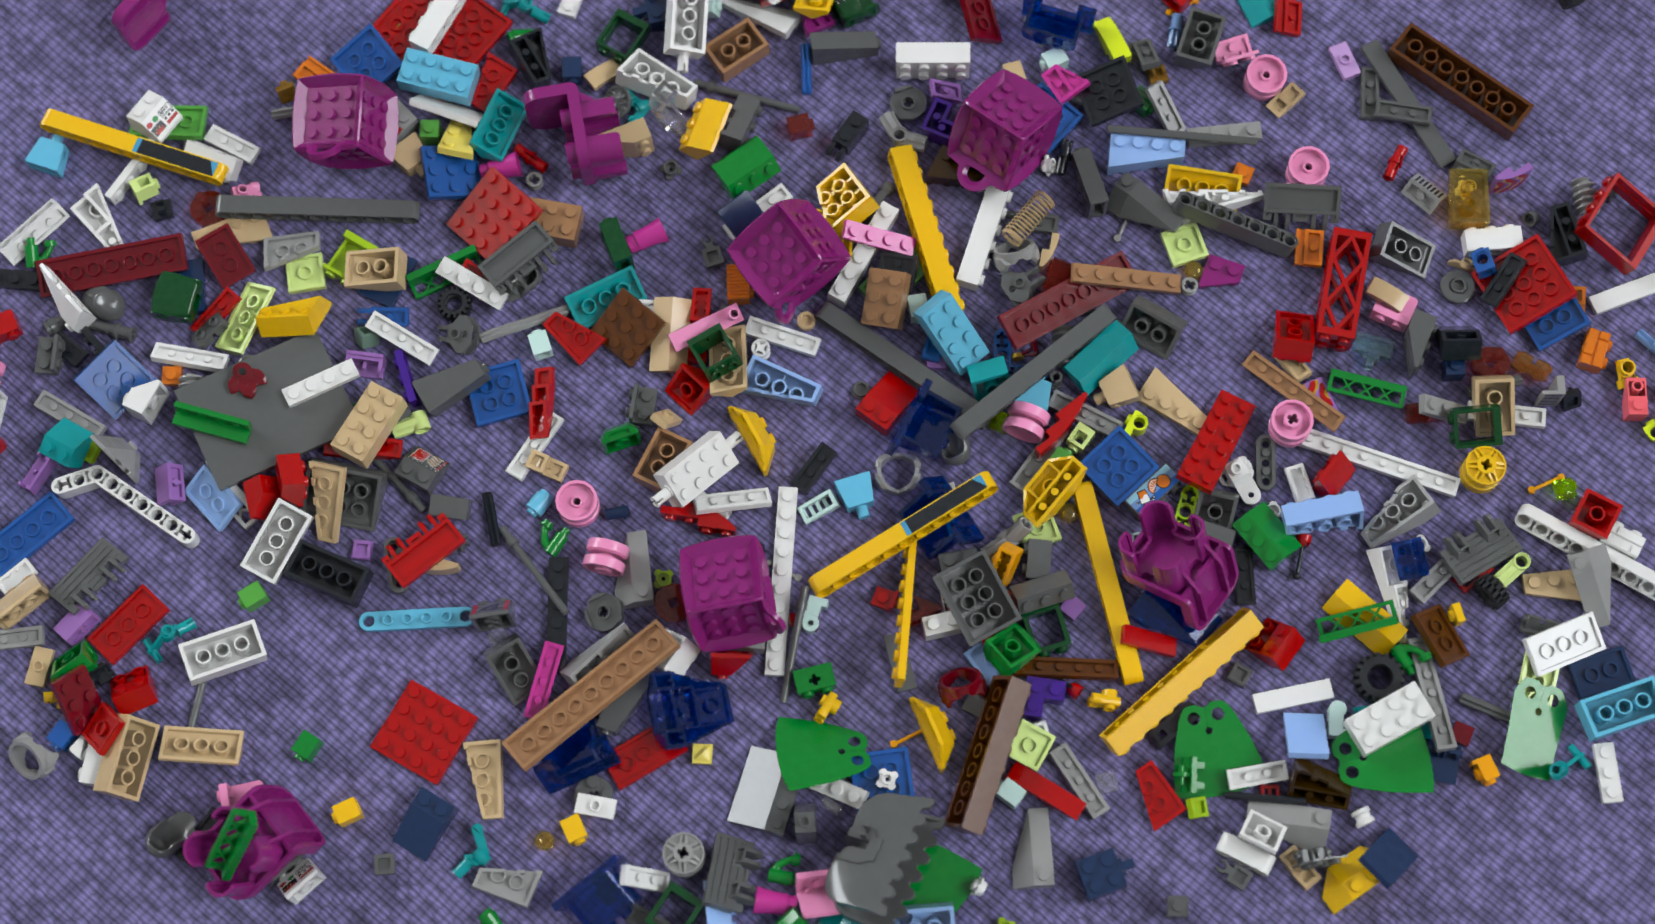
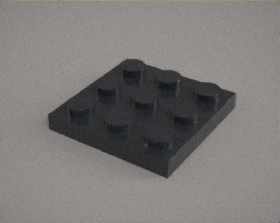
[1077,55,1144,128]

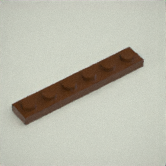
[1000,656,1119,681]

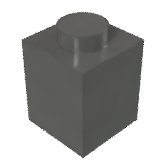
[1166,895,1188,920]

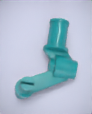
[500,0,551,24]
[627,88,651,123]
[143,617,197,664]
[1548,743,1592,781]
[452,823,491,879]

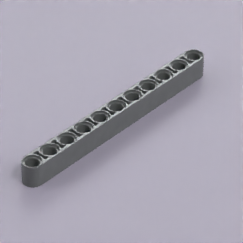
[215,195,420,224]
[814,301,990,430]
[949,304,1117,441]

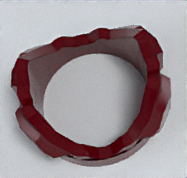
[938,667,987,709]

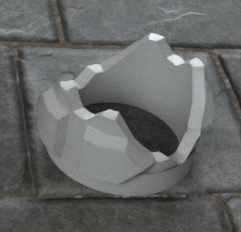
[992,238,1040,275]
[875,453,921,495]
[8,731,59,780]

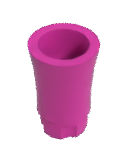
[479,151,523,178]
[625,217,669,253]
[753,886,798,916]

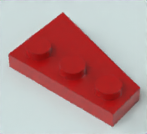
[471,52,519,113]
[542,311,608,365]

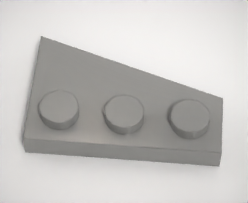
[264,231,321,272]
[472,868,543,909]

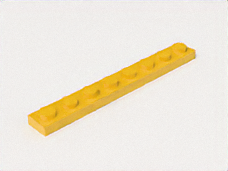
[891,542,917,688]

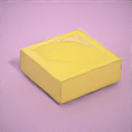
[692,744,713,765]

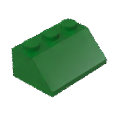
[711,135,781,199]
[1232,502,1302,571]

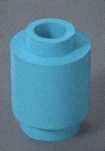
[526,489,554,518]

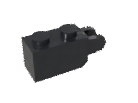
[825,110,869,162]

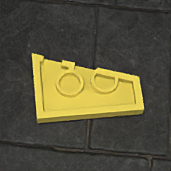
[437,120,473,160]

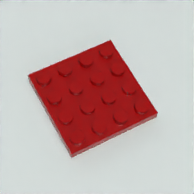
[446,166,544,259]
[1471,233,1578,335]
[370,679,479,786]

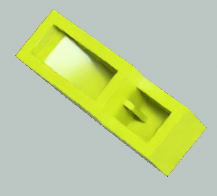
[1092,17,1132,63]

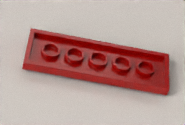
[1175,389,1256,495]

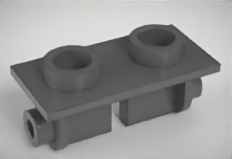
[191,312,229,350]
[1520,613,1560,635]

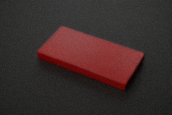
[86,584,171,666]
[600,716,689,791]

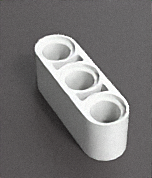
[1215,832,1276,877]

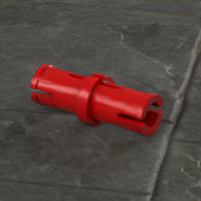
[513,143,549,173]
[1382,144,1408,182]

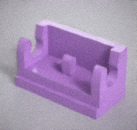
[345,350,387,380]
[17,452,57,496]
[154,463,186,506]
[53,603,101,646]

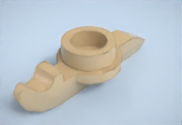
[1447,258,1476,273]

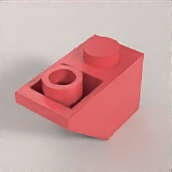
[1622,378,1649,421]

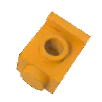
[1468,753,1500,787]

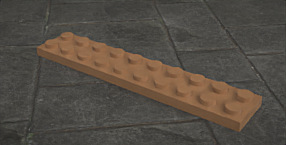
[501,619,681,772]

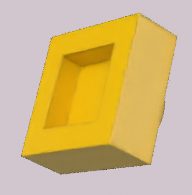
[1447,602,1466,627]

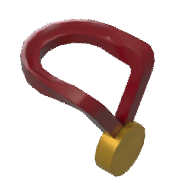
[1011,340,1038,361]

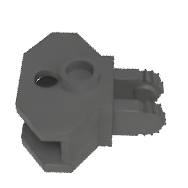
[1001,266,1046,307]
[437,315,480,355]

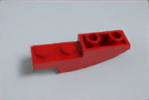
[660,502,737,537]

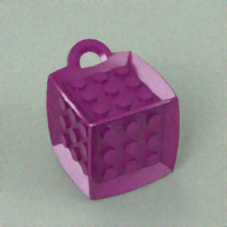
[947,69,1062,192]
[292,73,398,169]
[727,199,851,324]
[679,535,787,652]

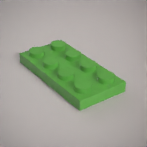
[129,105,208,140]

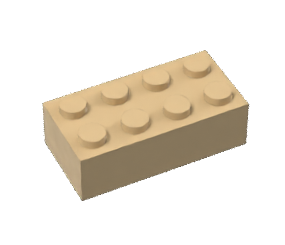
[330,381,408,469]
[93,714,160,802]

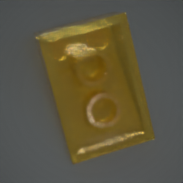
[1447,169,1490,230]

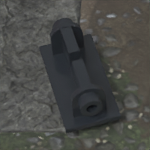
[89,662,116,689]

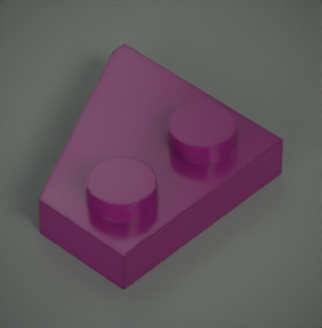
[801,14,835,37]
[1198,254,1245,289]

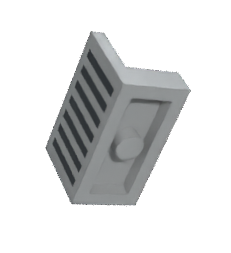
[1401,173,1447,215]
[1534,375,1566,406]

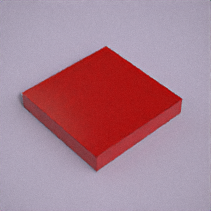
[81,702,126,756]

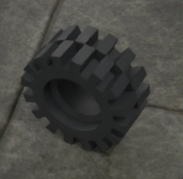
[437,286,473,323]
[1473,573,1510,610]

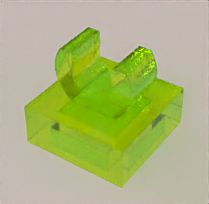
[989,411,1010,435]
[1551,477,1578,501]

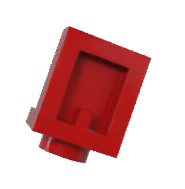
[870,586,899,613]

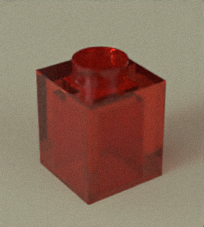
[786,113,815,141]

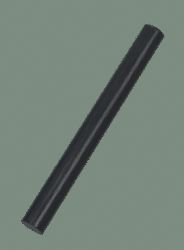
[1225,791,1307,806]

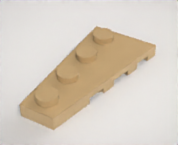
[191,219,273,251]
[1138,367,1207,436]
[309,460,347,544]
[1521,569,1582,603]
[462,739,504,820]

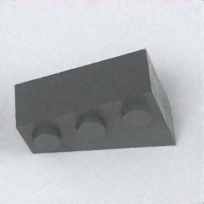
[720,93,763,152]

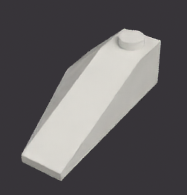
[39,263,97,334]

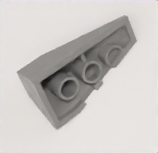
[90,434,141,484]
[1360,475,1441,549]
[615,530,656,609]
[1566,543,1611,628]
[559,623,635,687]
[1246,801,1332,850]
[1012,808,1055,890]

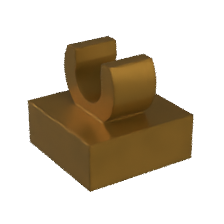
[1145,64,1169,86]
[275,80,296,105]

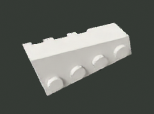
[615,48,698,110]

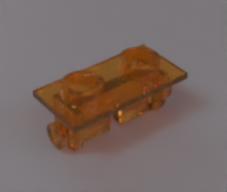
[1511,351,1553,382]

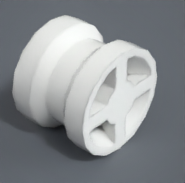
[751,339,771,360]
[1350,806,1375,829]

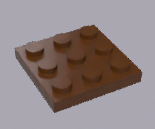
[591,288,667,367]

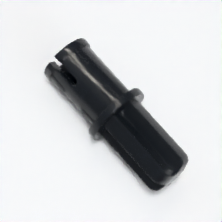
[1055,139,1074,176]

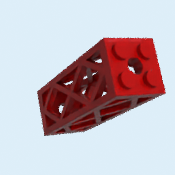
[1314,227,1372,352]

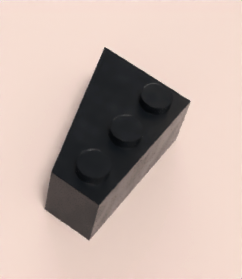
[509,27,551,89]
[1549,201,1588,267]

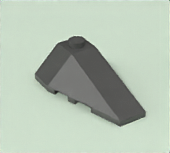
[1107,172,1186,233]

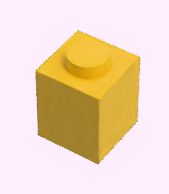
[331,796,365,827]
[559,813,589,847]

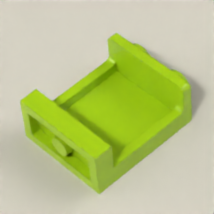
[322,230,379,290]

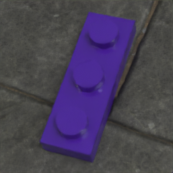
[393,349,421,408]

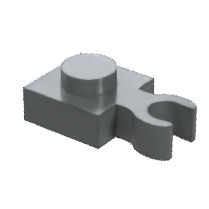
[701,235,725,270]
[1216,859,1253,891]

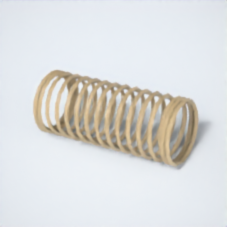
[1002,190,1055,247]

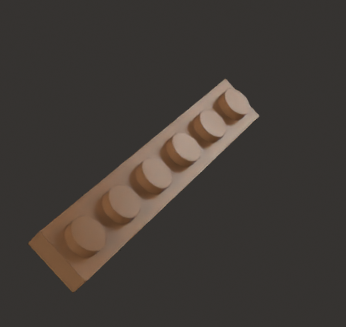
[1071,262,1181,295]
[1242,350,1346,433]

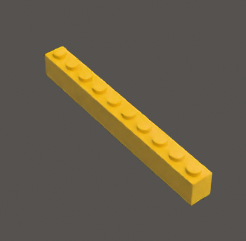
[887,144,965,311]
[1098,607,1264,757]

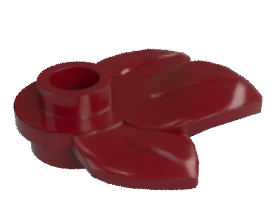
[228,362,267,399]

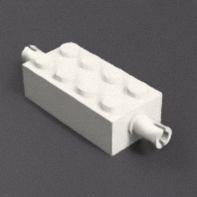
[663,0,709,74]
[650,431,743,508]

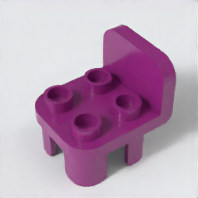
[112,0,170,50]
[523,82,628,186]
[1118,500,1239,631]
[183,785,325,900]

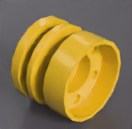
[1459,446,1507,494]

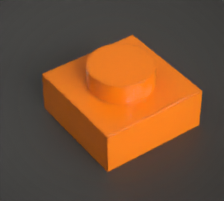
[1232,162,1255,187]
[162,366,183,387]

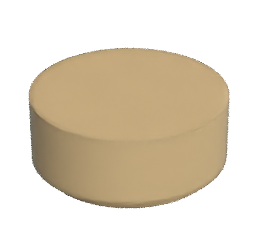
[797,311,816,331]

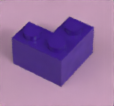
[921,97,954,147]
[1022,676,1067,721]

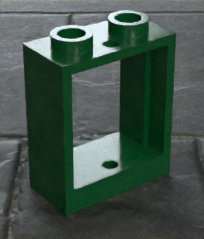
[596,8,651,65]
[599,217,635,272]
[687,323,743,383]
[1447,403,1503,449]
[1020,603,1072,657]
[644,881,706,924]

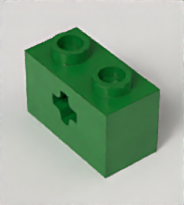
[792,662,837,699]

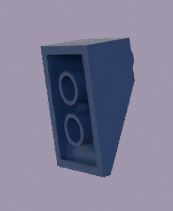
[392,787,458,861]

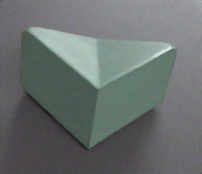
[354,326,380,349]

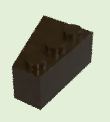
[926,145,985,191]
[1287,758,1351,810]

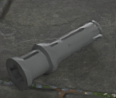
[88,319,137,343]

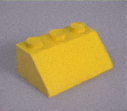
[679,98,732,160]

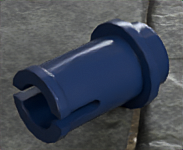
[605,504,630,521]

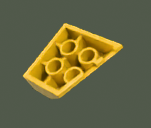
[816,163,880,233]
[255,296,332,338]

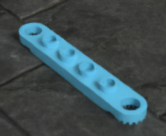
[359,607,472,632]

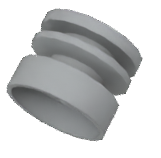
[662,832,706,879]

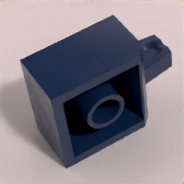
[632,0,667,32]
[1073,848,1135,903]

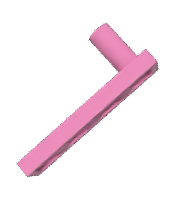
[668,303,744,352]

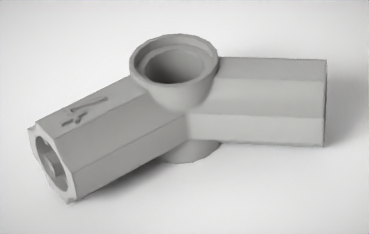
[879,111,928,153]
[980,517,1033,561]

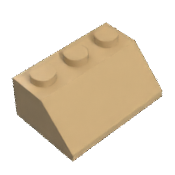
[0,574,51,630]

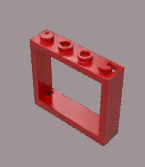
[1574,172,1655,275]

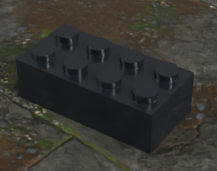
[283,539,374,609]

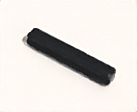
[482,492,502,547]

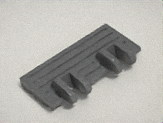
[1262,182,1342,231]
[477,220,560,296]
[1439,513,1523,587]
[48,537,129,616]
[702,832,763,914]

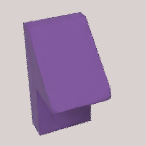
[929,78,962,104]

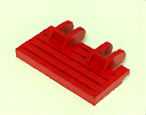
[381,512,466,589]

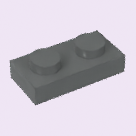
[1132,38,1161,71]

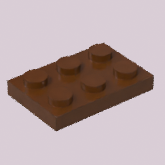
[1410,604,1470,668]

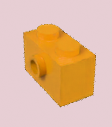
[991,541,1024,587]

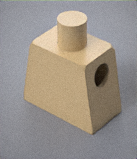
[393,132,424,178]
[1093,364,1142,409]

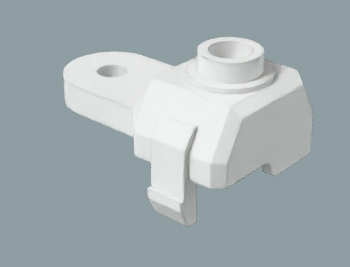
[1219,456,1261,506]

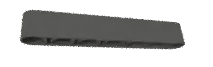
[1172,191,1298,257]

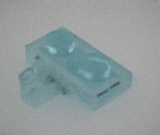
[1352,331,1395,371]

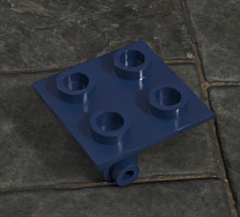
[1425,738,1463,785]

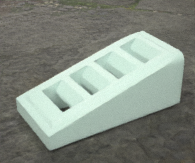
[797,489,841,525]

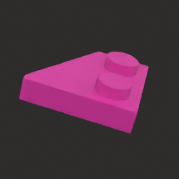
[1041,64,1091,105]

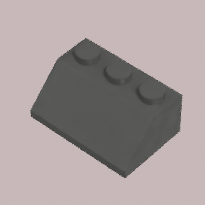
[1174,7,1227,69]
[1122,295,1188,360]

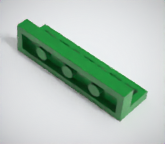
[405,244,482,301]
[1326,368,1407,410]
[172,401,253,445]
[1316,599,1399,644]
[205,808,258,881]

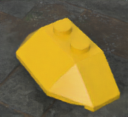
[727,406,776,477]
[1023,455,1088,528]
[909,697,956,774]
[1322,846,1380,915]

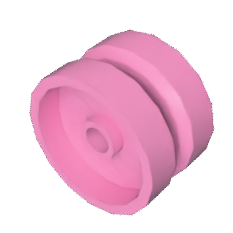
[1243,54,1287,101]
[1285,146,1330,185]
[1268,399,1314,447]
[1002,401,1051,444]
[555,480,600,528]
[582,537,630,577]

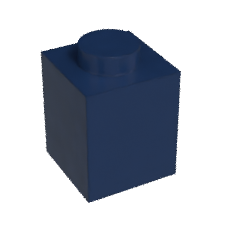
[562,56,583,85]
[1441,360,1466,382]

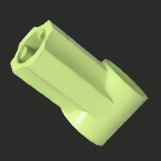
[392,410,431,439]
[1493,552,1531,588]

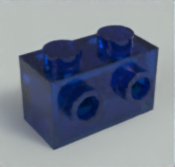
[1391,536,1430,581]

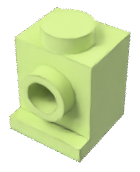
[128,173,161,205]
[1066,422,1096,454]

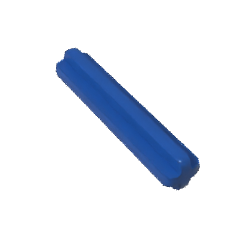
[800,43,812,95]

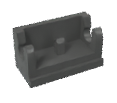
[428,494,473,520]

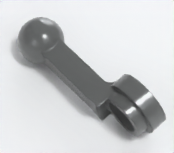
[862,182,896,225]

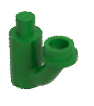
[24,237,58,268]
[540,519,570,557]
[1390,644,1432,676]
[767,852,801,886]

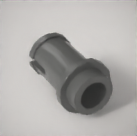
[1048,371,1063,390]

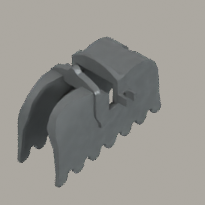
[825,793,946,924]

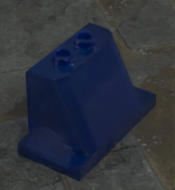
[1022,0,1097,51]
[885,378,963,460]
[898,476,985,560]
[533,718,622,795]
[551,854,643,924]

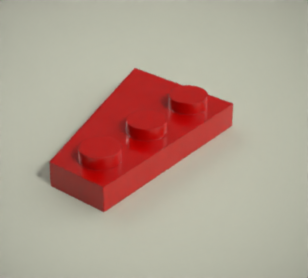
[1135,760,1187,832]

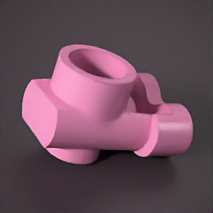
[231,182,262,196]

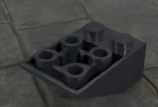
[1434,326,1483,361]

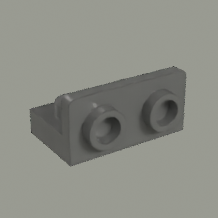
[1450,148,1497,190]
[35,334,65,376]
[626,383,659,427]

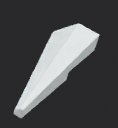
[721,0,802,40]
[70,183,123,247]
[1162,189,1264,226]
[1366,542,1409,644]

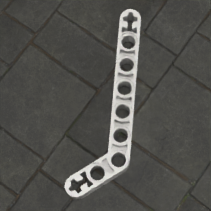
[51,465,200,548]

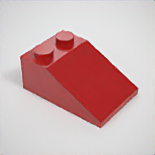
[1272,310,1315,363]
[856,371,920,437]

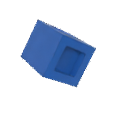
[1470,247,1497,280]
[46,719,80,752]

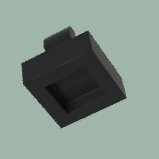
[151,199,174,222]
[1560,387,1582,412]

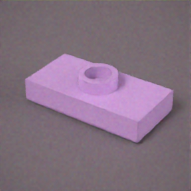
[1328,41,1361,81]

